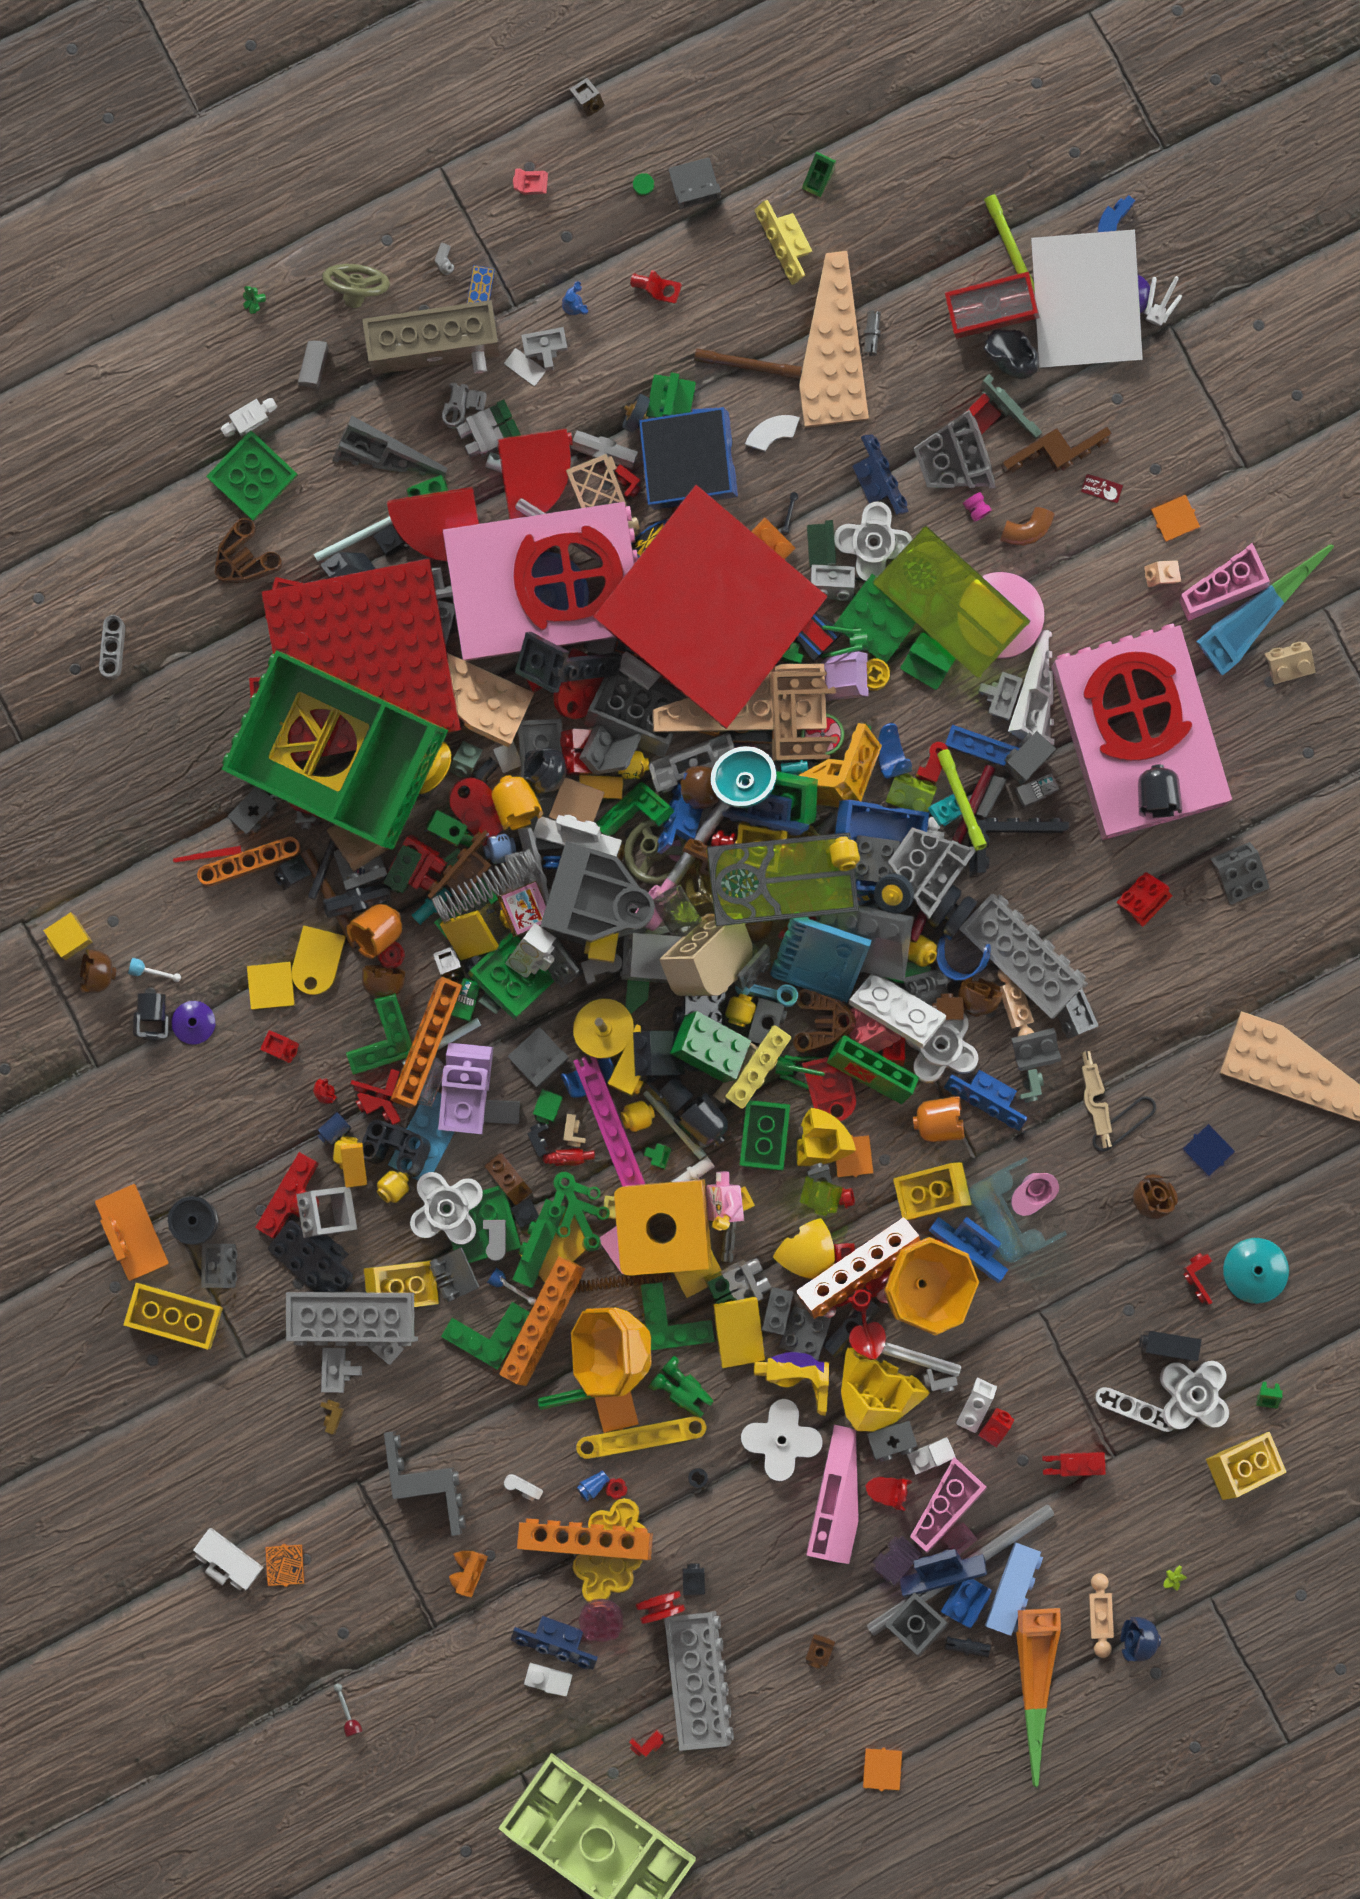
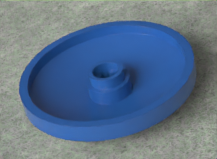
[532,552,589,611]

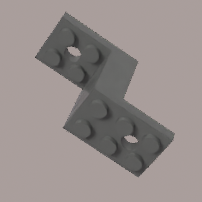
[384,1431,466,1536]

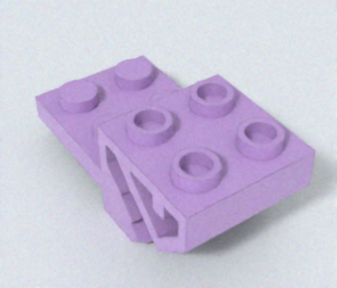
[438,1043,493,1134]

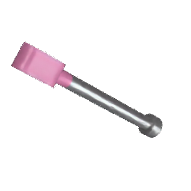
[635,800,731,931]

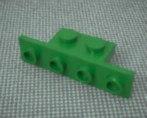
[512,1199,566,1288]

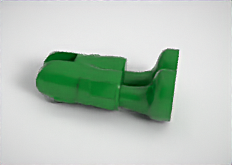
[648,1356,714,1418]

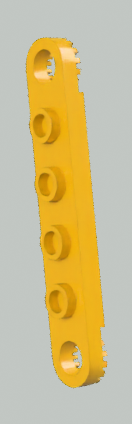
[576,1416,706,1459]

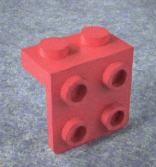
[846,1007,901,1053]

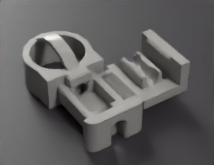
[442,383,487,429]

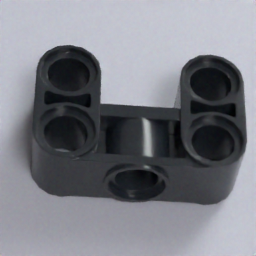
[361,1120,431,1177]

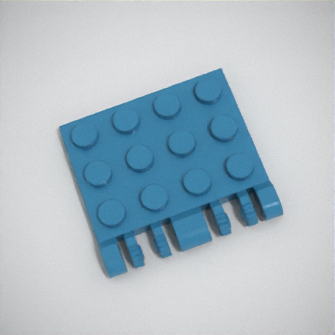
[770,912,872,1003]

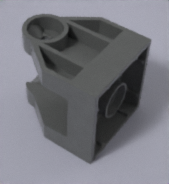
[540,841,655,946]

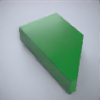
[626,980,649,1014]

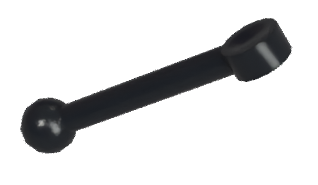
[781,492,798,536]

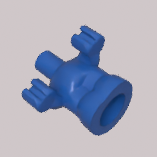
[562,281,588,315]

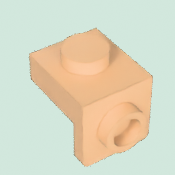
[1145,561,1181,587]

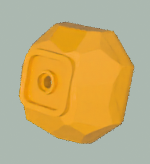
[884,1237,979,1336]
[571,1307,651,1397]

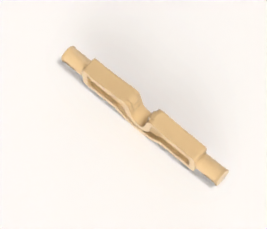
[1081,1051,1112,1149]

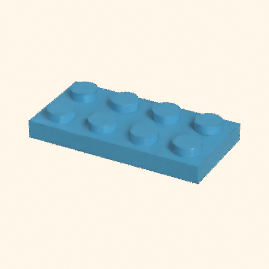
[388,1088,455,1180]

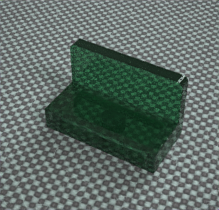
[807,520,836,568]

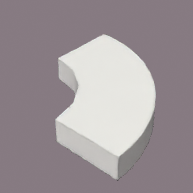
[745,415,800,452]

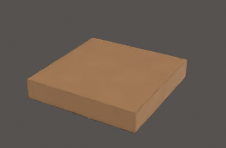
[548,777,605,822]

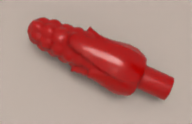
[543,1148,595,1166]

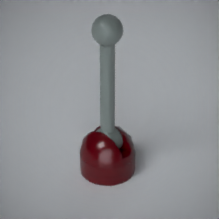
[334,1684,363,1737]

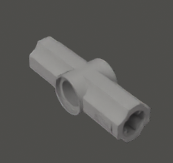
[571,430,638,470]

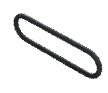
[1092,1096,1156,1152]

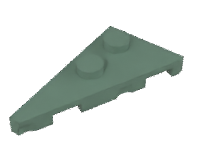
[980,374,1042,439]

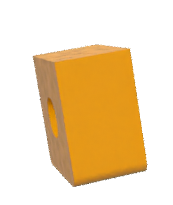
[614,1179,712,1275]

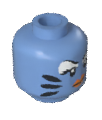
[483,834,516,864]

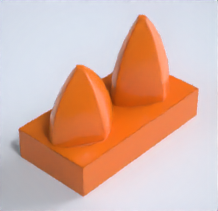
[449,1551,488,1597]

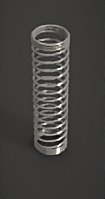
[432,849,541,923]

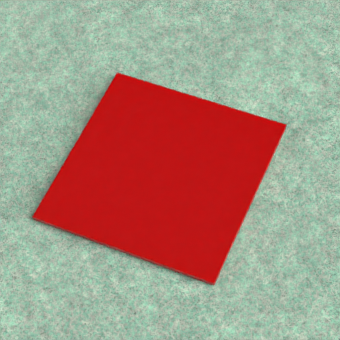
[592,485,827,729]
[262,559,461,762]

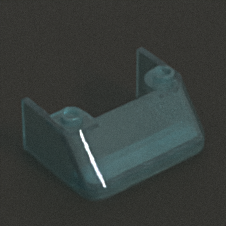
[969,1157,1067,1262]

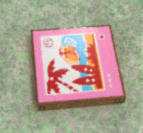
[497,881,546,937]

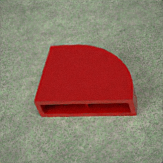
[497,428,573,520]
[387,486,479,561]

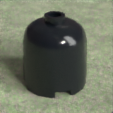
[1138,764,1182,818]
[673,1092,729,1148]

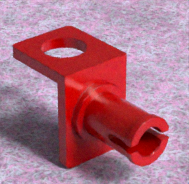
[630,270,682,304]

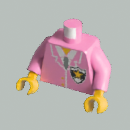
[706,1171,744,1231]

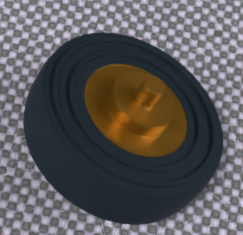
[623,394,650,432]

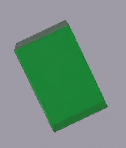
[802,152,836,197]

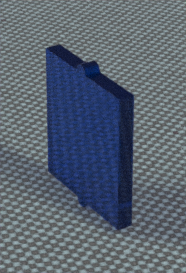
[1182,1124,1235,1176]

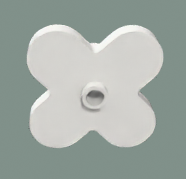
[834,502,913,581]
[905,1014,978,1083]
[410,1172,483,1244]
[1160,1361,1229,1429]
[741,1399,822,1481]

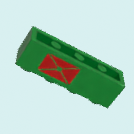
[827,1035,919,1105]

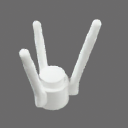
[1144,276,1182,326]

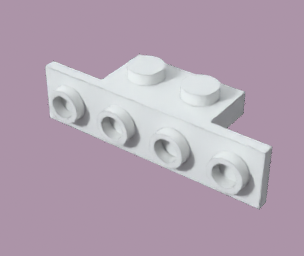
[534,815,622,856]

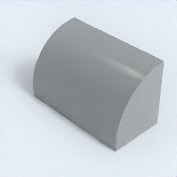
[298,341,329,389]

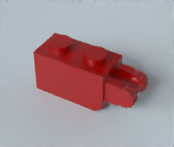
[1042,1452,1106,1476]

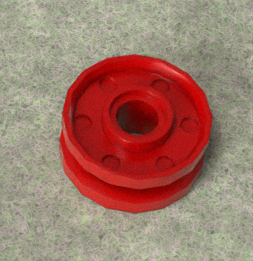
[636,1591,685,1624]

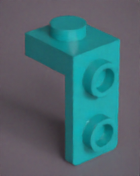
[928,794,962,826]

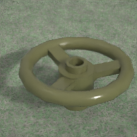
[322,264,390,308]
[624,819,688,885]

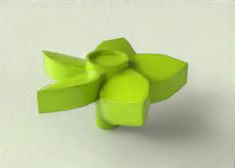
[1163,1565,1187,1591]

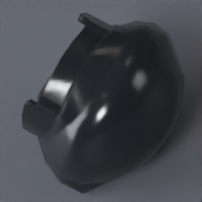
[523,748,567,795]

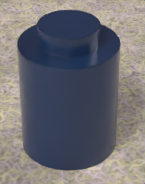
[318,1112,352,1146]

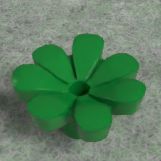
[243,286,266,314]

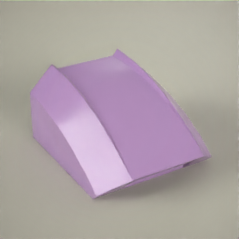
[820,651,868,701]

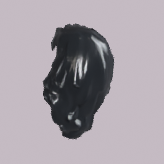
[983,329,1039,380]

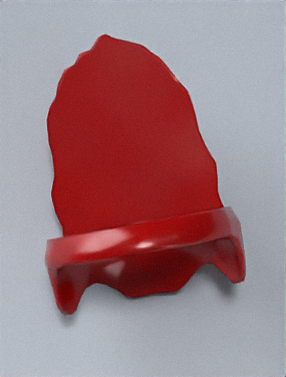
[865,1477,912,1511]

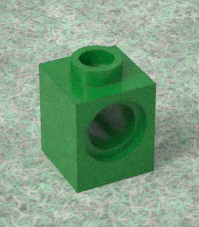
[533,1089,563,1125]

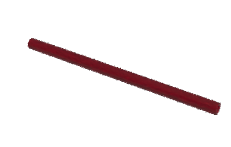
[910,765,996,943]

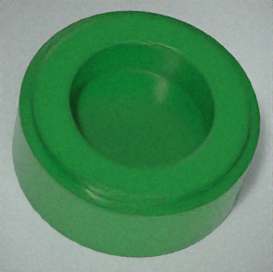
[633,173,654,196]

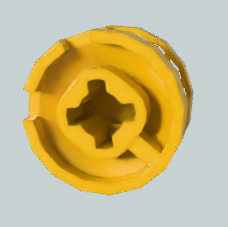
[867,659,890,691]

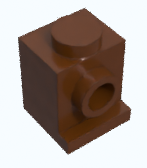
[805,1633,835,1669]

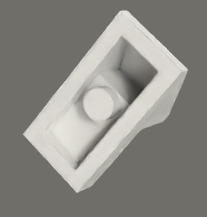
[907,1437,956,1475]
[524,1662,572,1696]

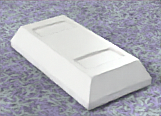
[619,651,661,690]

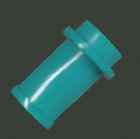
[781,759,808,775]

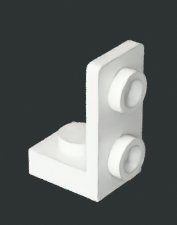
[957,1378,997,1433]

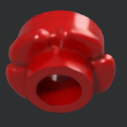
[838,1187,855,1209]
[605,1478,627,1500]

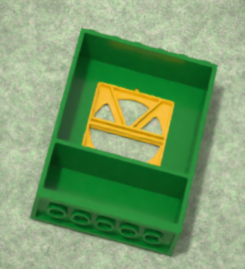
[221,650,448,849]

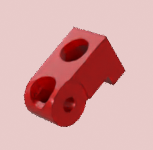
[915,742,948,785]

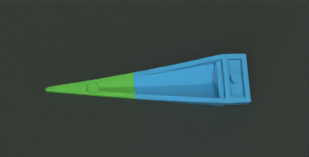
[1196,545,1334,676]

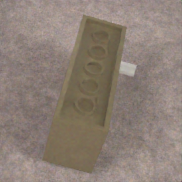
[362,300,500,375]

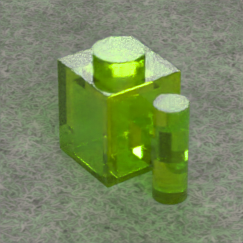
[799,1177,843,1216]

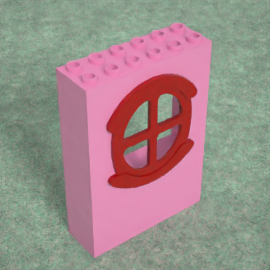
[443,502,638,661]
[1051,624,1232,840]

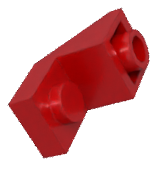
[356,1093,402,1125]

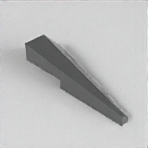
[332,415,447,477]

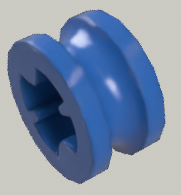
[543,856,561,869]

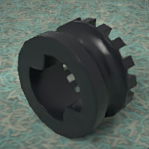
[688,1468,708,1488]

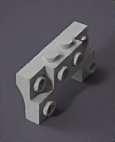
[649,732,735,793]

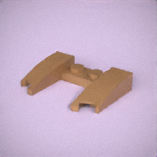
[769,672,838,761]

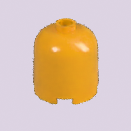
[492,775,543,830]

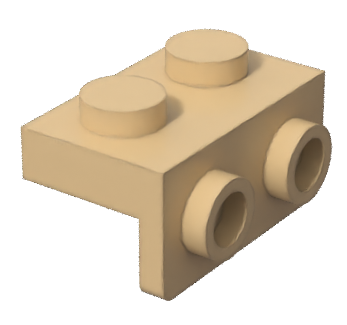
[1265,642,1316,684]

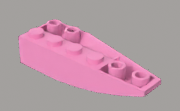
[806,1425,859,1564]

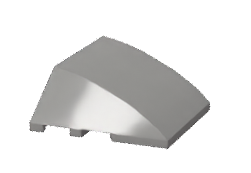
[914,410,996,488]
[888,828,976,919]

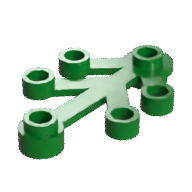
[547,1172,610,1252]

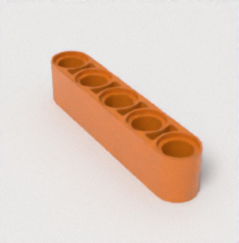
[197,837,301,887]

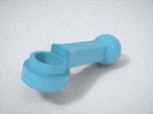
[735,984,798,1007]

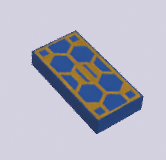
[467,265,495,304]

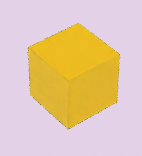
[43,912,93,960]

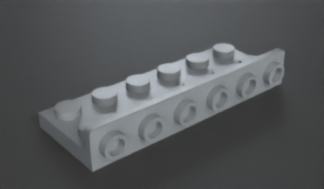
[959,894,1088,1019]
[286,1292,418,1346]
[664,1611,734,1751]

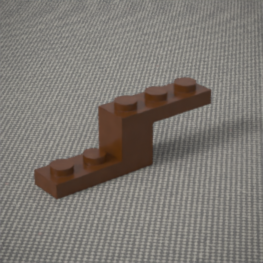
[1001,427,1112,473]

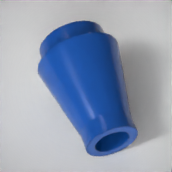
[576,1470,610,1501]

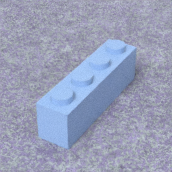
[985,1542,1043,1636]

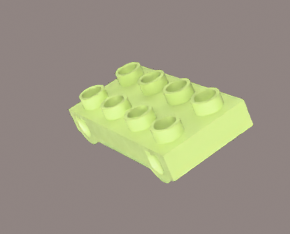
[499,1753,696,1899]

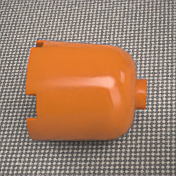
[347,904,403,959]
[913,1097,964,1142]

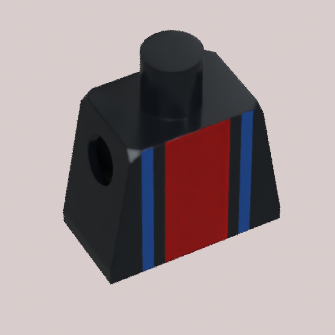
[795,612,842,663]

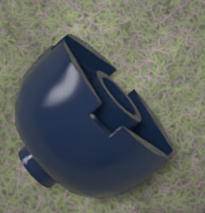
[1120,1617,1161,1662]

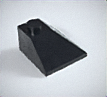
[320,552,376,578]

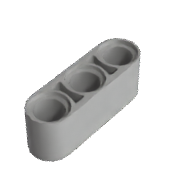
[99,615,125,680]

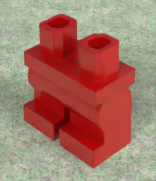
[387,834,447,890]

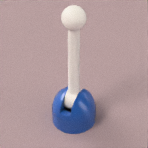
[487,1268,537,1305]

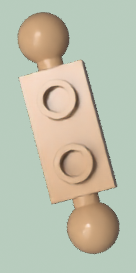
[998,968,1034,1036]
[1089,1573,1114,1658]

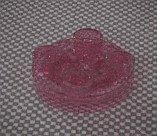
[579,1599,624,1642]

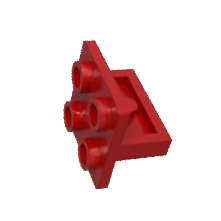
[1117,872,1172,927]

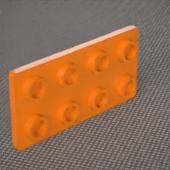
[95,1184,169,1281]

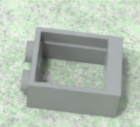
[296,1187,357,1238]

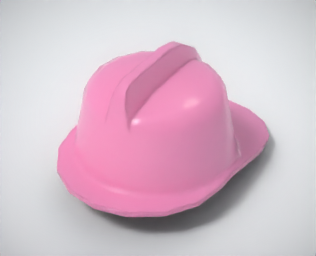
[1011,1173,1059,1216]

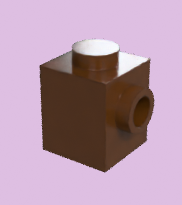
[932,994,964,1021]

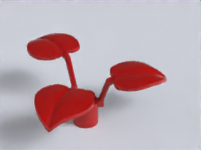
[820,1267,893,1360]

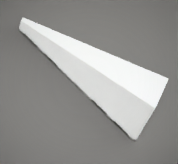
[1008,630,1054,745]

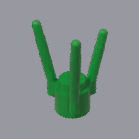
[821,625,869,658]
[775,1055,825,1090]

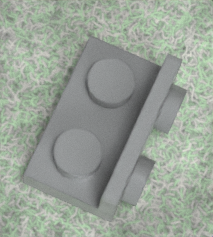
[811,565,855,601]

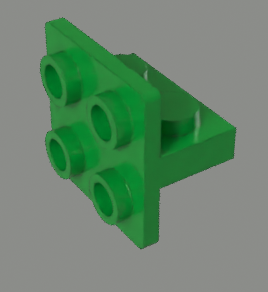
[646,372,696,418]
[900,633,958,690]

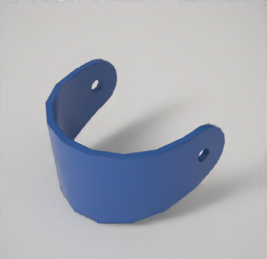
[878,723,912,779]
[937,936,991,980]
[561,1058,614,1098]

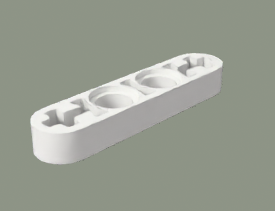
[1095,1387,1173,1432]

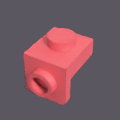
[513,168,548,195]

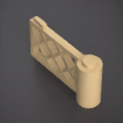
[566,454,641,536]

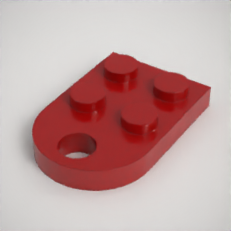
[554,648,604,719]
[449,778,503,846]
[802,1057,856,1121]

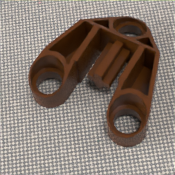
[215,518,282,583]
[793,989,856,1053]

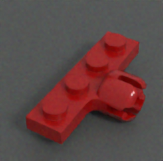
[255,1152,319,1239]

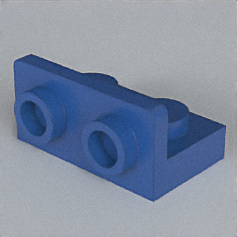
[941,1579,992,1628]

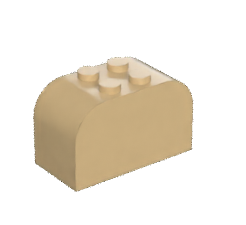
[659,913,753,996]

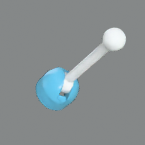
[128,958,181,982]

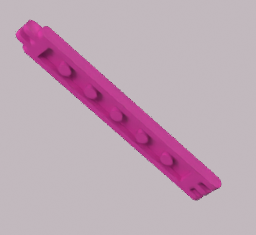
[574,1056,646,1186]

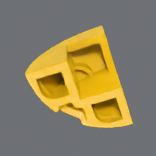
[797,1108,856,1166]
[773,1218,835,1279]

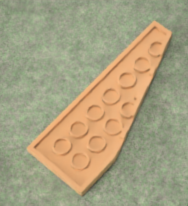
[799,251,869,428]
[447,653,534,747]
[653,664,827,732]
[1220,1011,1360,1122]

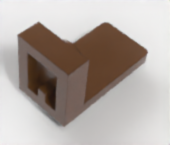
[485,1153,532,1206]

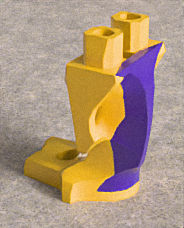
[754,1352,829,1416]

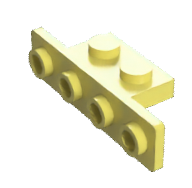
[755,200,812,285]
[725,1025,791,1109]

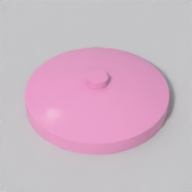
[957,572,1044,659]

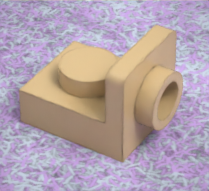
[563,1114,586,1147]

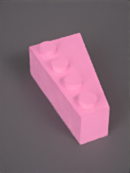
[1180,543,1270,621]
[910,1457,987,1553]

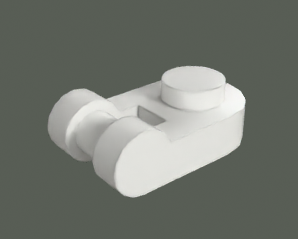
[504,1474,543,1501]

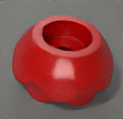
[377,942,405,968]
[313,1078,337,1104]

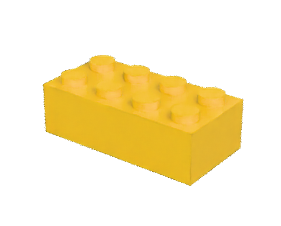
[124,1283,223,1349]

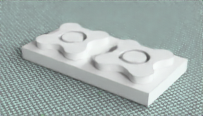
[849,974,946,1048]

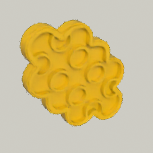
[573,1498,648,1604]

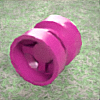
[963,492,992,522]

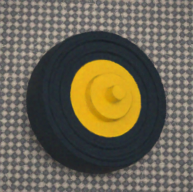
[874,874,914,914]

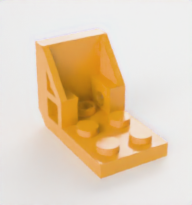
[799,723,882,807]

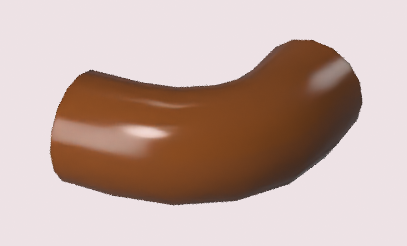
[1000,507,1055,546]

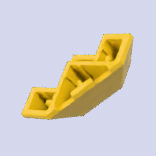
[841,1348,929,1432]

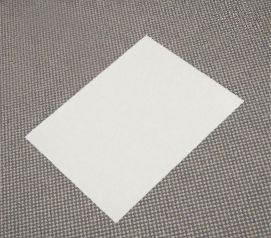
[1031,230,1143,368]

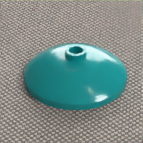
[711,747,777,808]
[1223,1238,1289,1304]

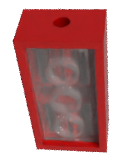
[945,271,1040,339]

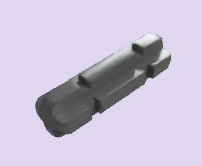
[721,1222,736,1263]

